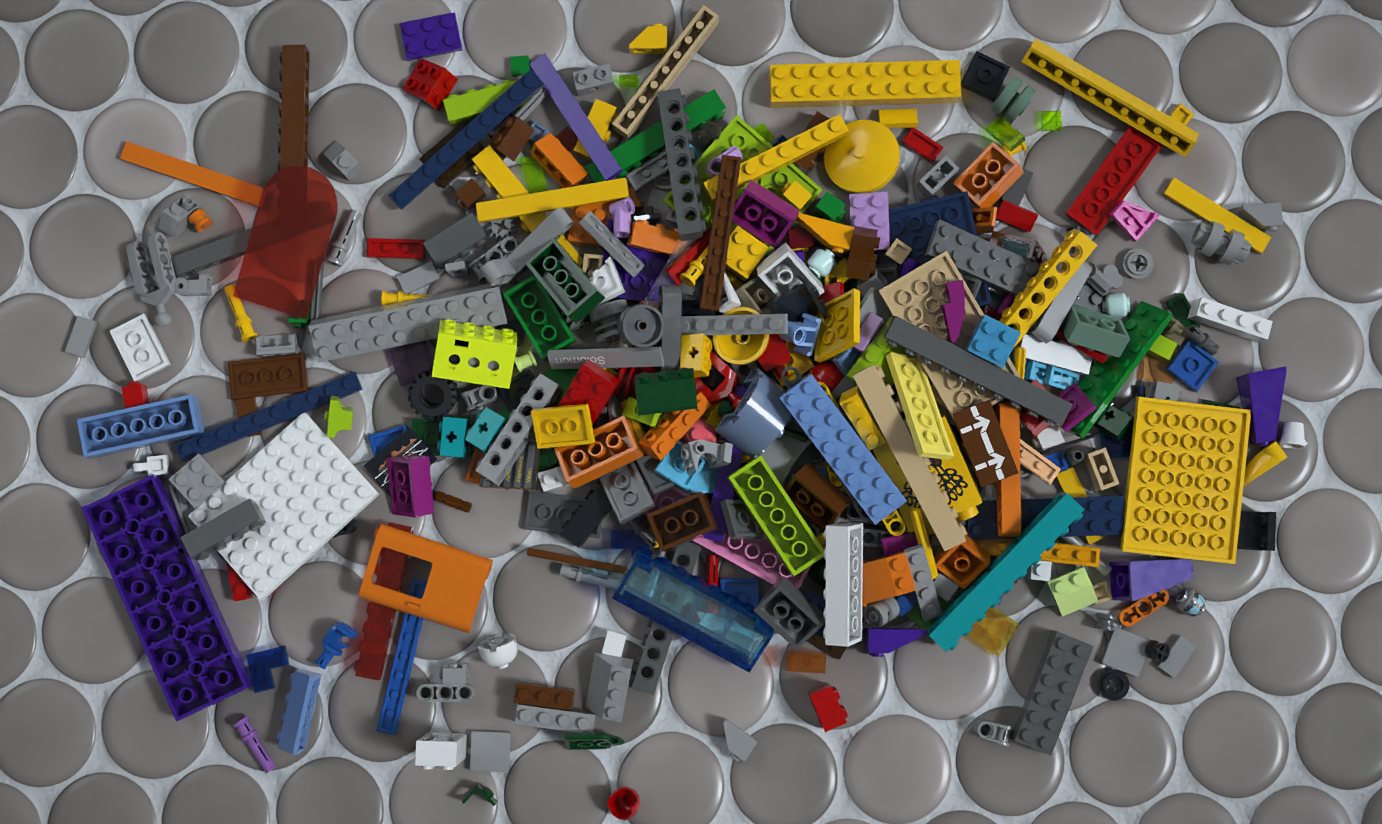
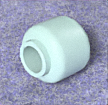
[807,249,836,278]
[1102,293,1130,318]

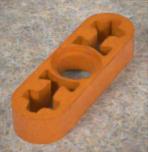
[1117,589,1169,626]

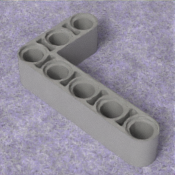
[480,207,574,286]

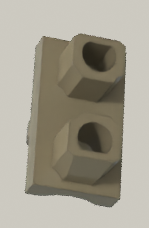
[1161,318,1190,346]

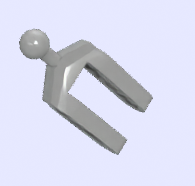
[126,232,176,327]

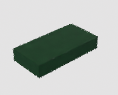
[1165,293,1200,328]

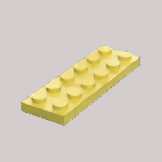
[886,352,954,460]

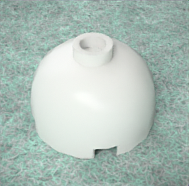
[478,633,518,669]

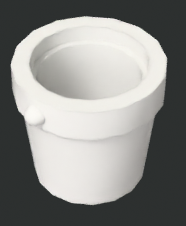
[1278,422,1308,449]

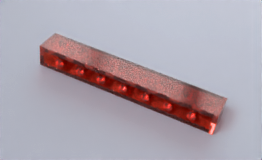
[354,522,415,680]

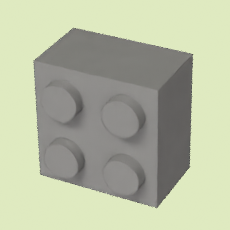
[169,453,226,509]

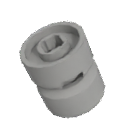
[863,597,900,629]

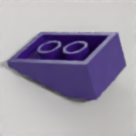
[864,628,928,657]

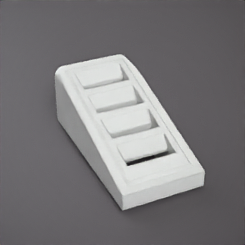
[719,273,741,313]

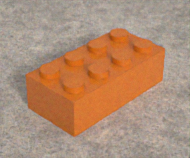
[554,416,644,489]

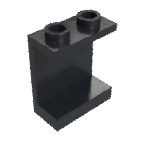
[767,281,827,322]

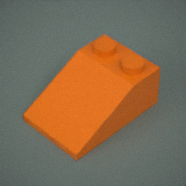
[862,551,916,605]

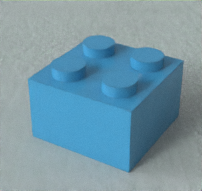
[964,315,1021,368]

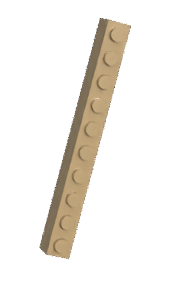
[853,363,968,551]

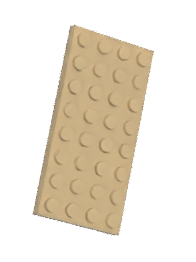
[878,251,1021,423]

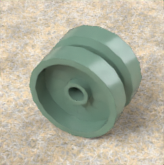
[989,76,1036,125]

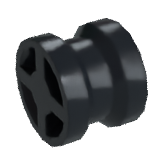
[1145,640,1170,662]

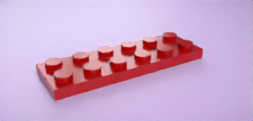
[1065,126,1163,237]

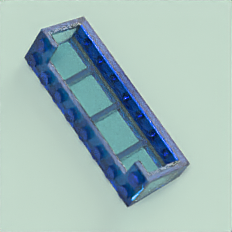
[612,546,773,673]

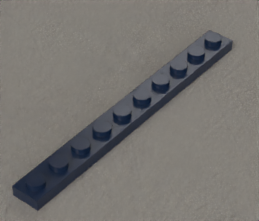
[388,69,544,210]
[175,372,363,463]

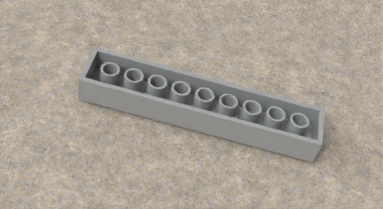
[308,283,508,363]

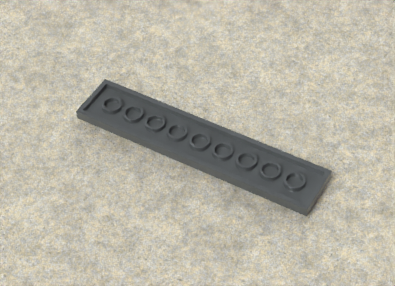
[925,219,1105,313]

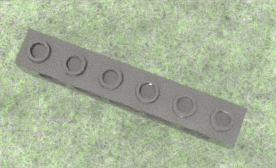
[475,374,563,486]

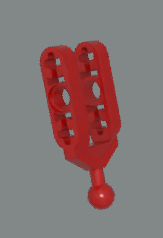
[695,350,742,409]

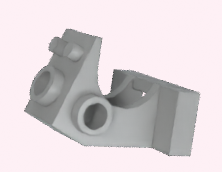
[681,439,733,475]

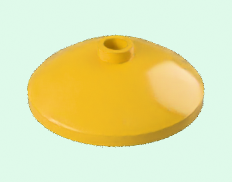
[713,307,769,365]

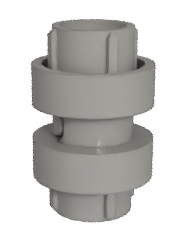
[1191,221,1251,265]

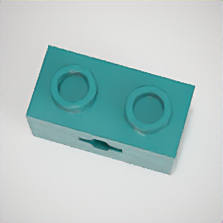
[465,407,508,454]
[437,417,469,459]

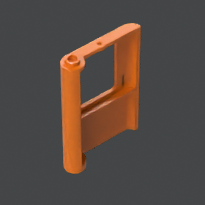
[359,524,493,634]

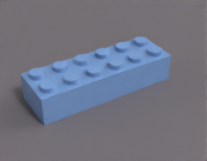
[77,394,205,459]

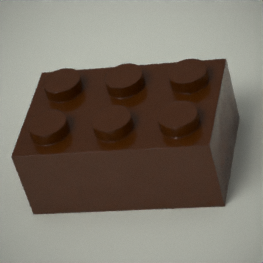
[784,462,852,532]
[647,492,719,551]

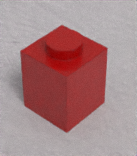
[121,381,150,409]

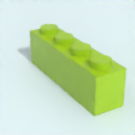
[443,79,523,126]

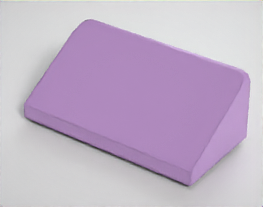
[853,313,885,355]

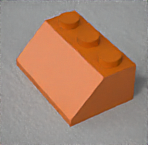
[953,142,1024,208]

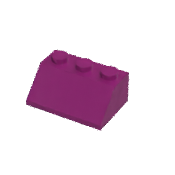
[387,455,434,518]

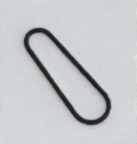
[1039,432,1102,455]

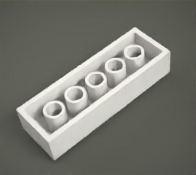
[823,522,863,647]

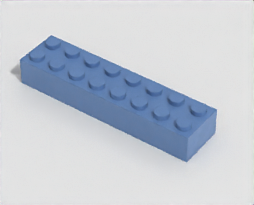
[779,373,907,525]

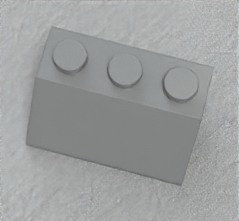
[585,652,633,722]

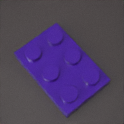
[399,12,463,61]

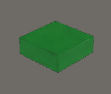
[510,55,530,77]

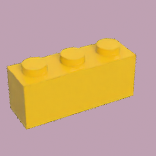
[574,99,619,162]
[839,385,887,451]

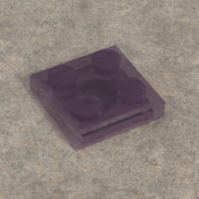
[388,340,433,387]

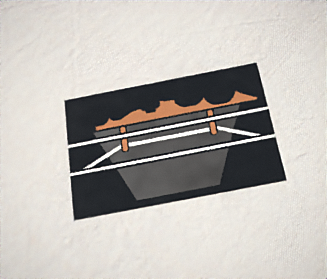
[364,427,438,496]

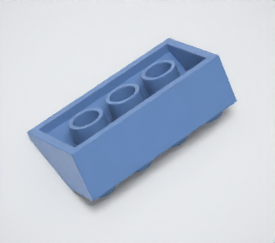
[276,669,322,755]

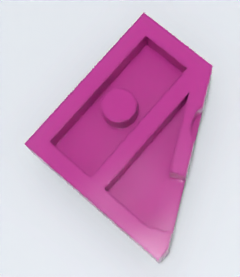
[1109,201,1160,242]

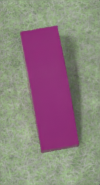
[941,280,965,343]

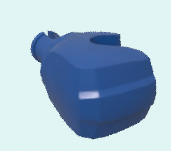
[315,622,358,669]

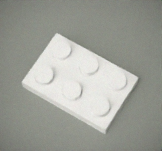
[110,314,171,381]

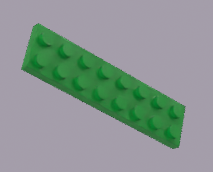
[1058,301,1173,439]

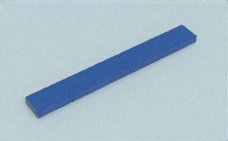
[376,578,427,735]

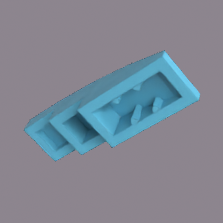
[1009,356,1080,391]

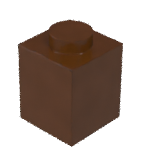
[455,178,487,210]

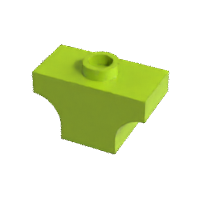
[324,396,354,438]
[622,397,662,427]

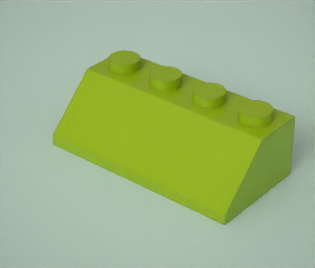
[846,317,916,387]

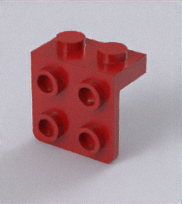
[403,59,458,111]

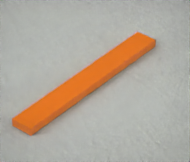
[119,141,270,208]

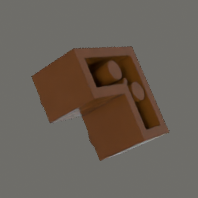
[846,226,880,281]

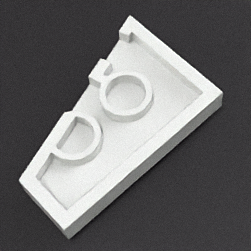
[590,257,625,306]

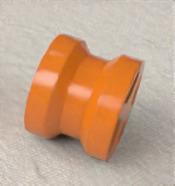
[188,209,213,233]

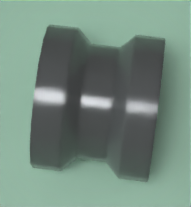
[1095,613,1117,631]

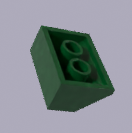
[635,368,698,416]

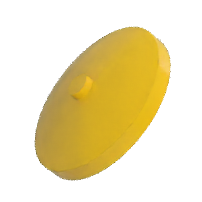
[824,120,900,194]

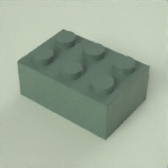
[1061,304,1130,358]

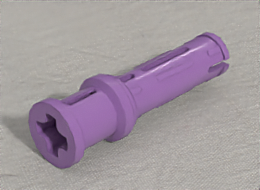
[232,716,277,774]

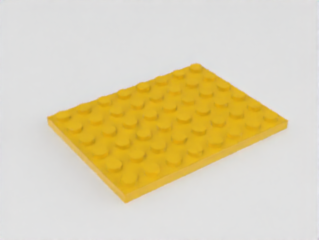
[1120,397,1251,564]

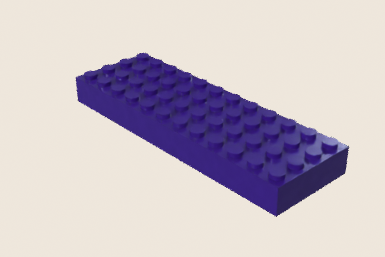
[82,475,254,722]

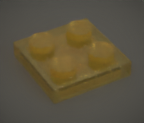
[967,607,1020,657]

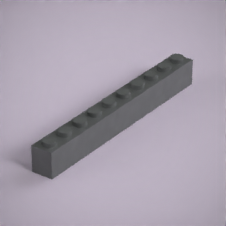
[883,316,1073,427]

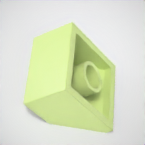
[1046,566,1098,617]

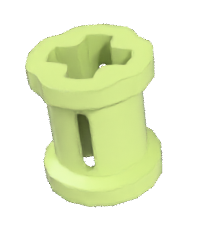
[514,349,537,373]

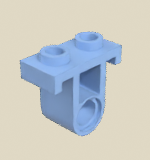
[780,313,822,356]

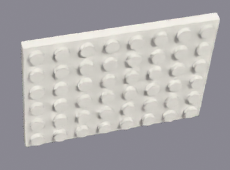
[188,413,380,601]

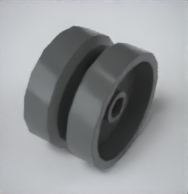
[617,304,665,347]

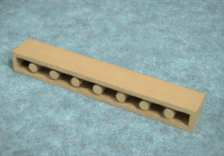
[612,5,719,140]

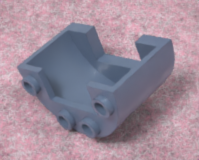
[715,367,793,457]

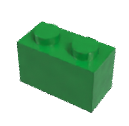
[813,191,846,223]

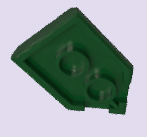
[564,732,624,750]

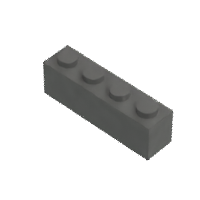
[180,499,266,561]

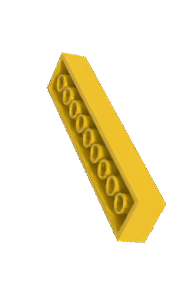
[769,60,961,108]

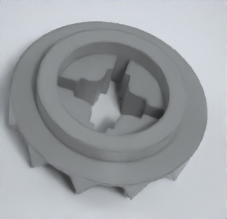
[486,218,517,242]
[1122,249,1153,279]

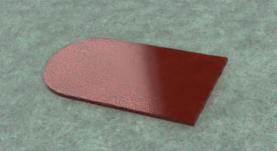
[233,166,338,319]

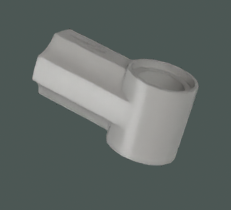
[1086,261,1115,297]

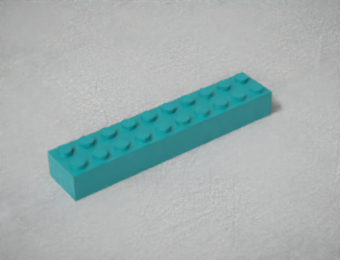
[927,491,1085,652]

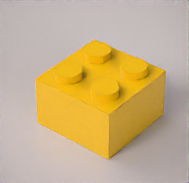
[725,225,769,282]

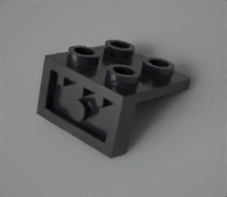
[1237,511,1276,551]

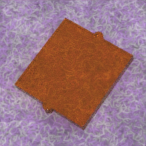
[1138,353,1174,384]

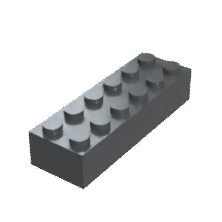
[1010,630,1094,756]

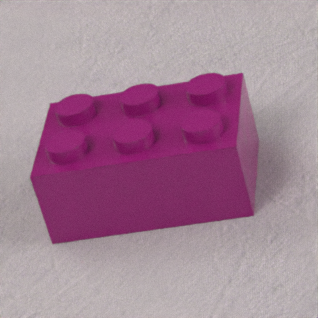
[732,180,800,249]

